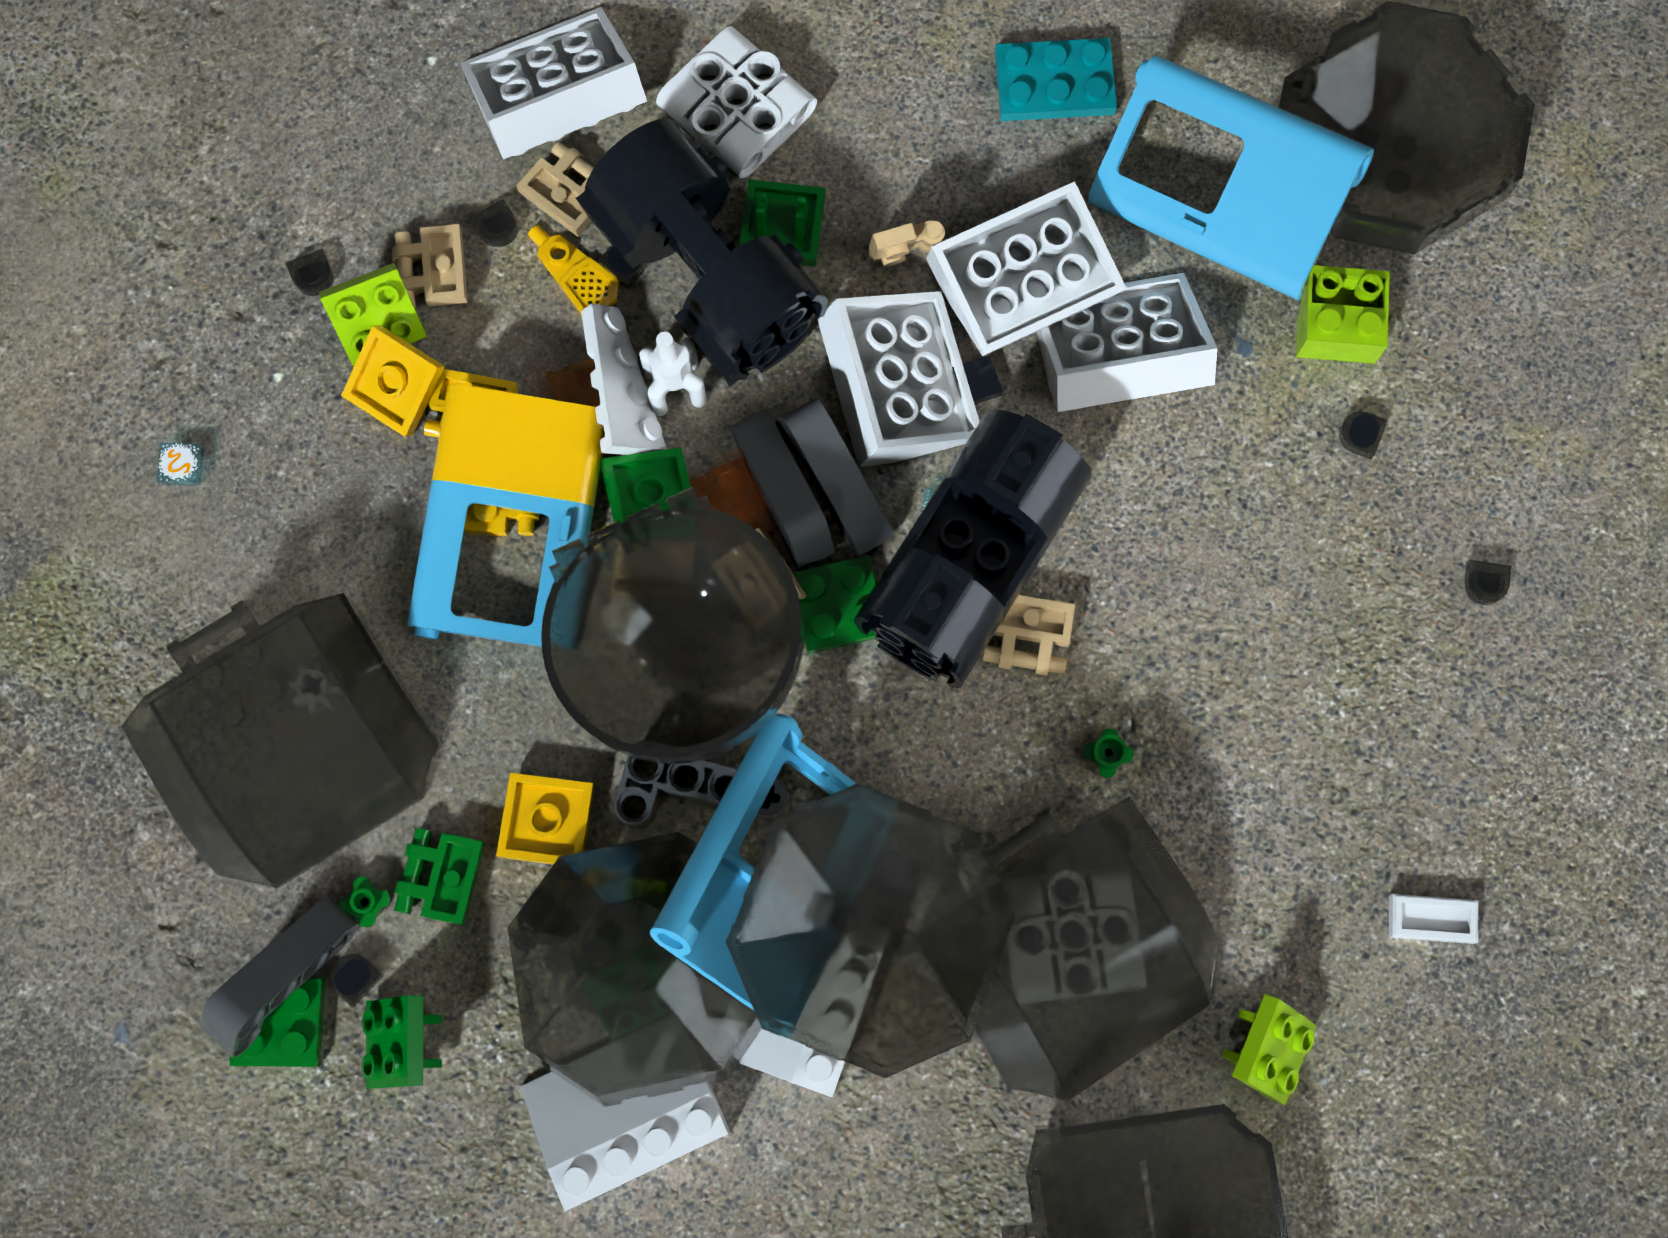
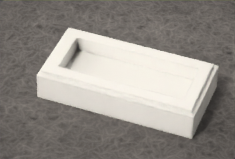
[1389,894,1478,944]

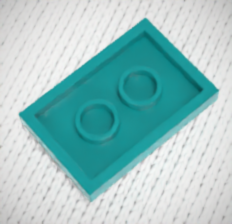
[994,38,1117,121]

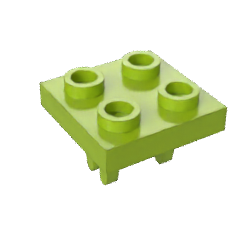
[319,263,427,366]
[1221,994,1317,1106]

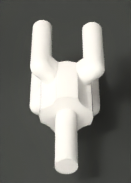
[639,332,707,416]

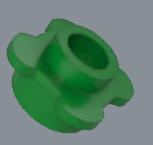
[1083,728,1134,778]
[339,877,391,928]

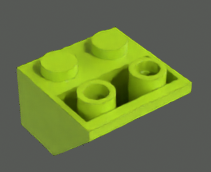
[1296,265,1390,364]

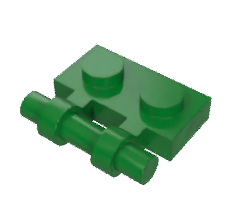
[394,828,486,926]

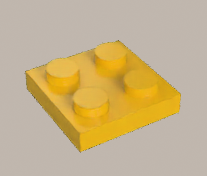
[341,325,445,437]
[496,773,595,868]

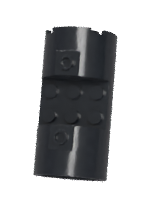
[576,119,828,387]
[853,409,1092,688]

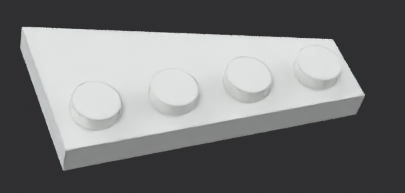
[581,303,667,455]

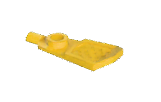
[528,225,620,316]

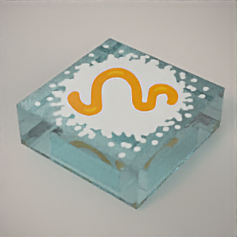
[157,443,205,486]

